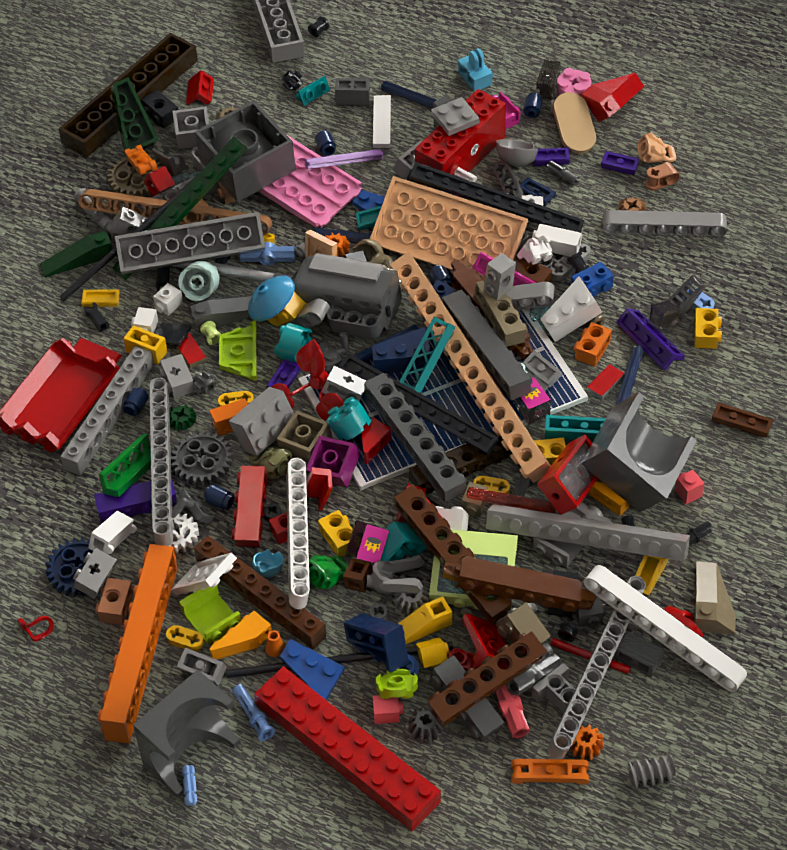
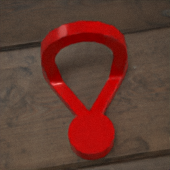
[17,616,54,642]

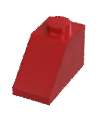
[361,417,392,464]

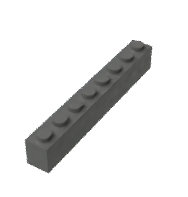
[442,290,533,400]

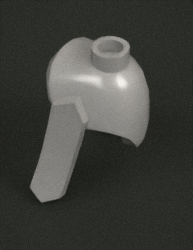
[367,555,425,596]

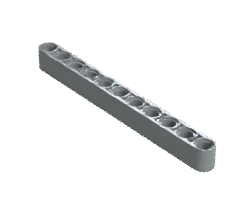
[149,378,173,546]
[547,576,646,759]

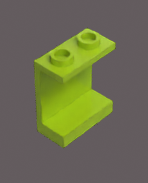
[179,585,241,645]

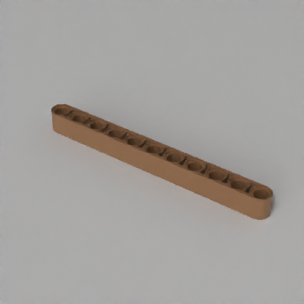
[78,189,272,236]

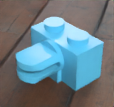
[458,48,493,92]

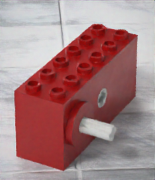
[414,89,506,190]

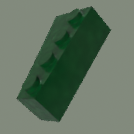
[111,77,159,157]

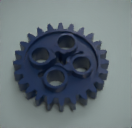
[46,537,109,597]

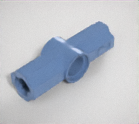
[240,242,295,265]

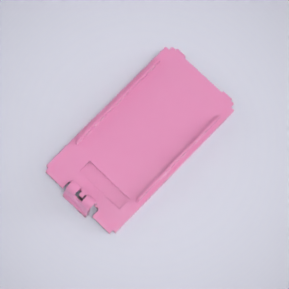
[258,135,362,228]

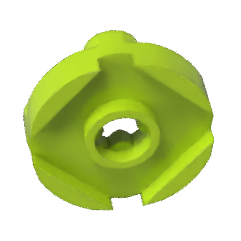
[376,669,418,699]

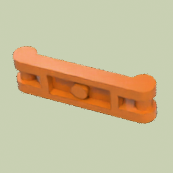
[124,144,158,175]
[511,759,589,784]

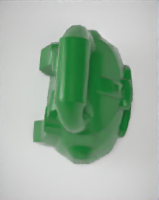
[309,554,348,590]

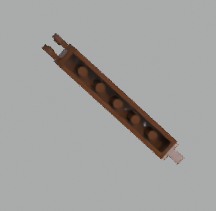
[450,260,534,360]
[442,556,597,612]

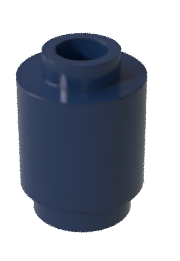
[523,92,542,118]
[315,131,336,156]
[429,265,452,287]
[123,388,149,416]
[204,484,235,510]

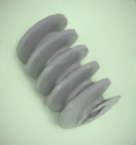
[628,755,676,788]

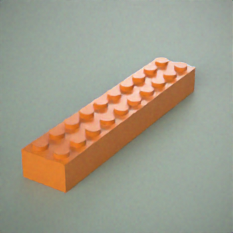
[98,544,178,744]

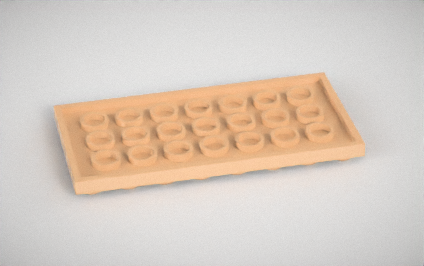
[370,176,528,280]

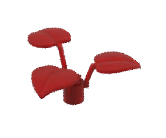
[271,339,344,421]

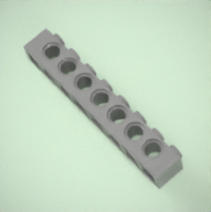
[60,346,154,476]

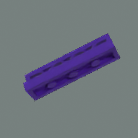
[616,308,685,370]

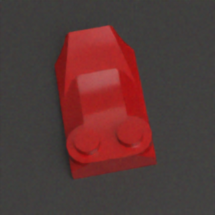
[460,613,509,670]

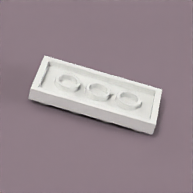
[171,552,237,595]

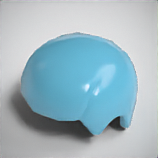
[252,549,284,578]

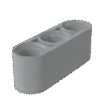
[506,282,555,310]
[288,298,330,328]

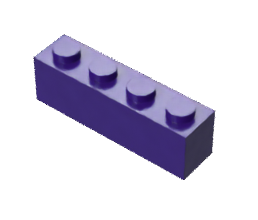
[94,479,177,524]

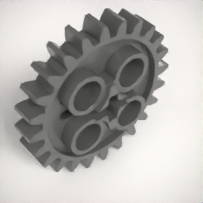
[171,431,234,487]

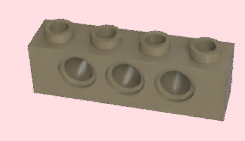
[474,280,527,347]

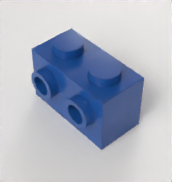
[571,262,614,297]

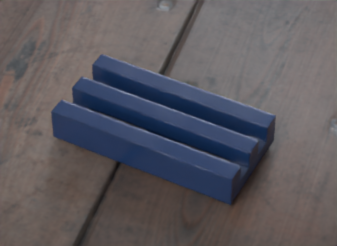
[520,177,556,206]

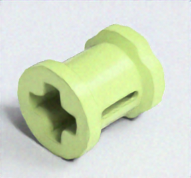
[200,321,221,345]

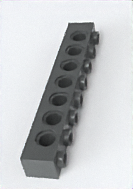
[364,373,466,503]

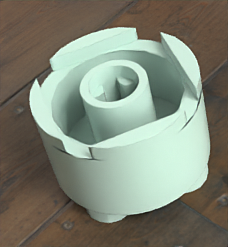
[178,261,220,301]

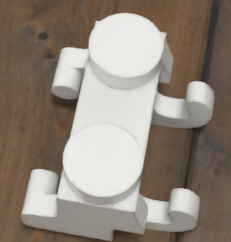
[517,235,553,265]

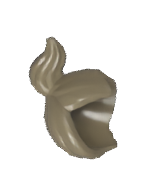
[353,239,393,269]

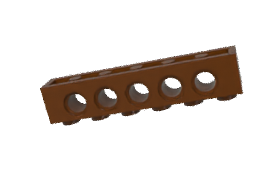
[427,631,547,727]

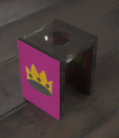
[513,377,551,425]
[346,520,389,563]

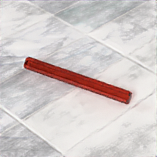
[466,487,556,514]

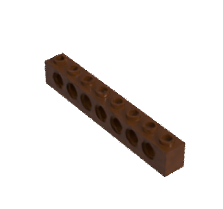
[394,484,512,625]
[194,535,327,650]

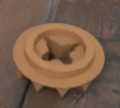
[618,196,647,211]

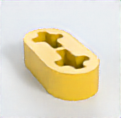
[218,391,254,407]
[473,476,510,498]
[166,625,204,652]

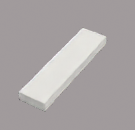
[373,95,391,148]

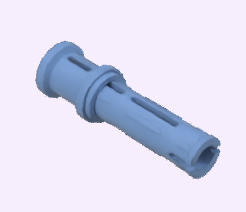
[232,684,275,741]

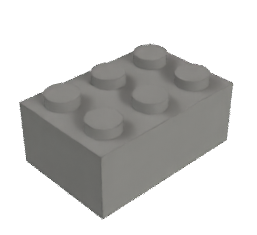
[229,387,294,456]

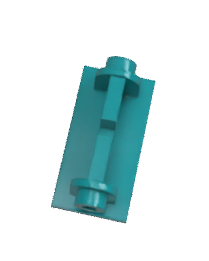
[295,75,330,106]

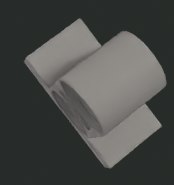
[532,663,575,712]

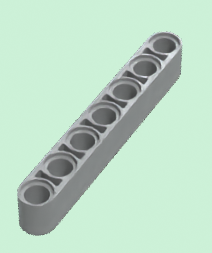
[603,210,727,236]

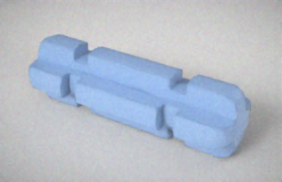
[182,765,197,806]

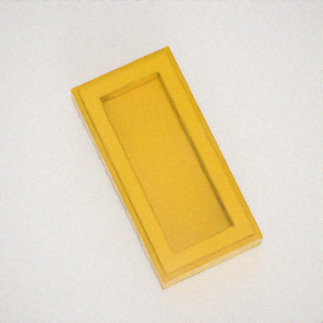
[81,289,120,307]

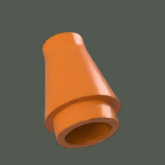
[265,630,286,657]

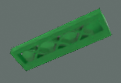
[99,433,151,497]

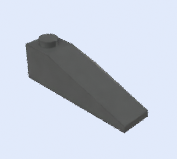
[190,296,251,332]

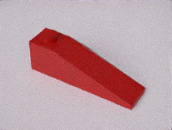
[580,73,644,122]

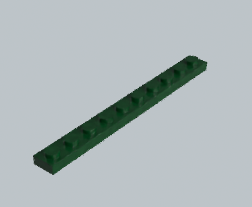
[112,136,248,280]

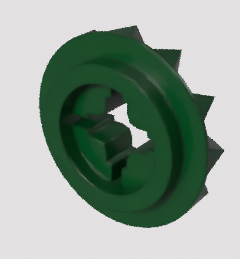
[169,404,196,430]

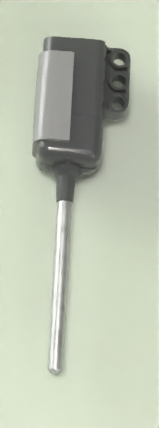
[174,253,402,339]

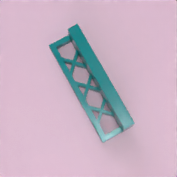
[399,316,456,393]

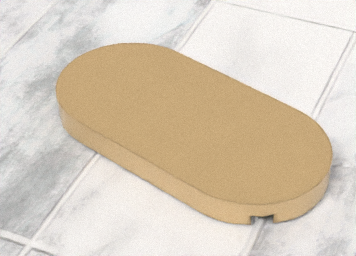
[553,92,596,154]

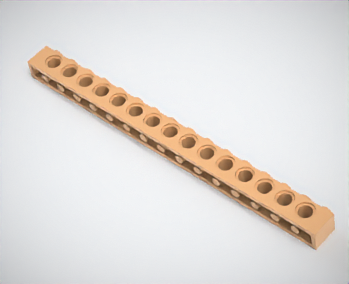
[390,252,551,483]

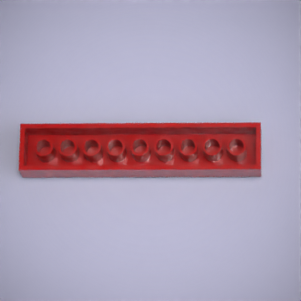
[254,666,441,831]

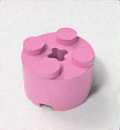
[557,68,591,97]

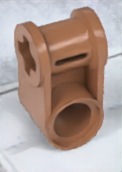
[645,162,680,191]

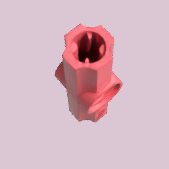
[495,684,529,739]

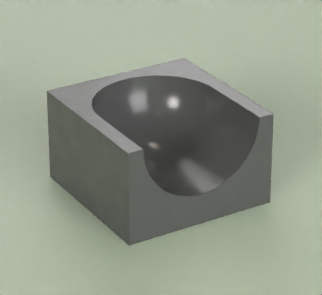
[195,100,296,202]
[581,392,697,512]

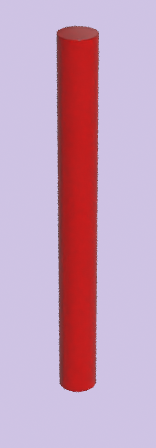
[550,638,631,674]

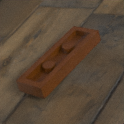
[711,402,773,438]

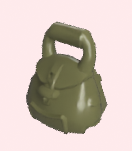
[249,447,293,481]

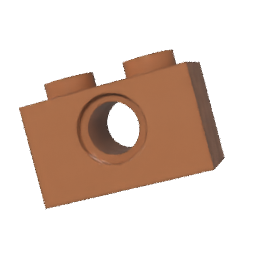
[95,578,133,625]

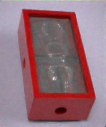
[537,435,599,515]

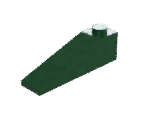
[40,230,112,278]

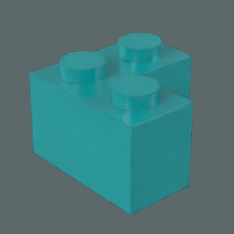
[380,521,427,562]

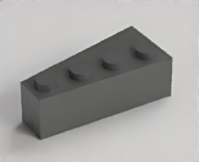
[428,655,504,742]

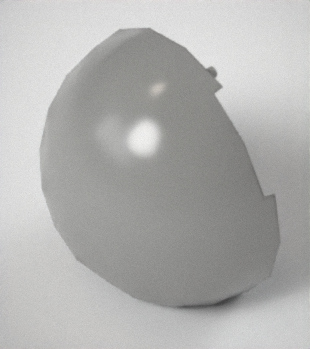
[496,139,538,167]

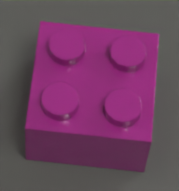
[306,436,361,488]

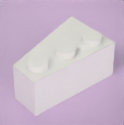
[541,277,602,342]

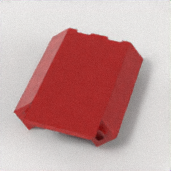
[0,338,122,452]

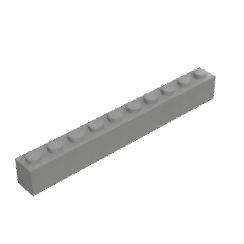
[486,504,690,561]

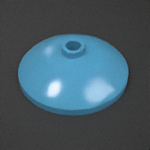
[248,275,295,321]

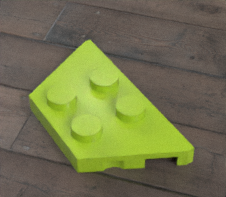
[219,321,257,381]

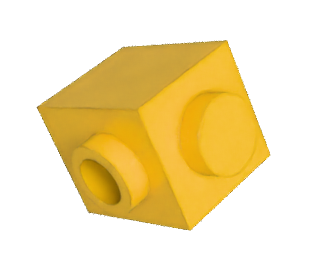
[416,637,450,668]

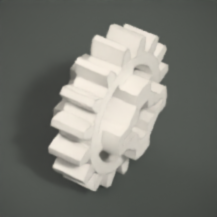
[169,514,199,553]

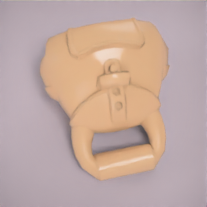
[637,132,677,163]

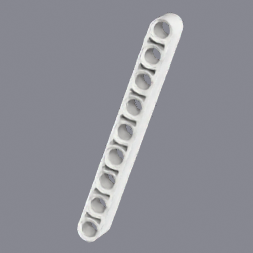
[286,458,310,609]
[584,565,747,692]

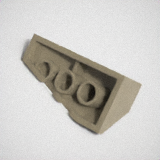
[694,561,736,635]

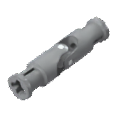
[74,188,118,241]

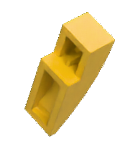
[635,555,669,596]

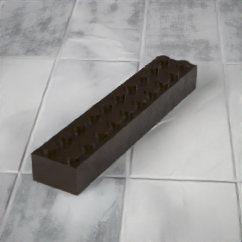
[59,33,198,157]

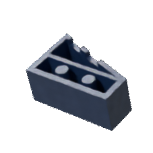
[372,326,430,374]
[343,614,409,673]

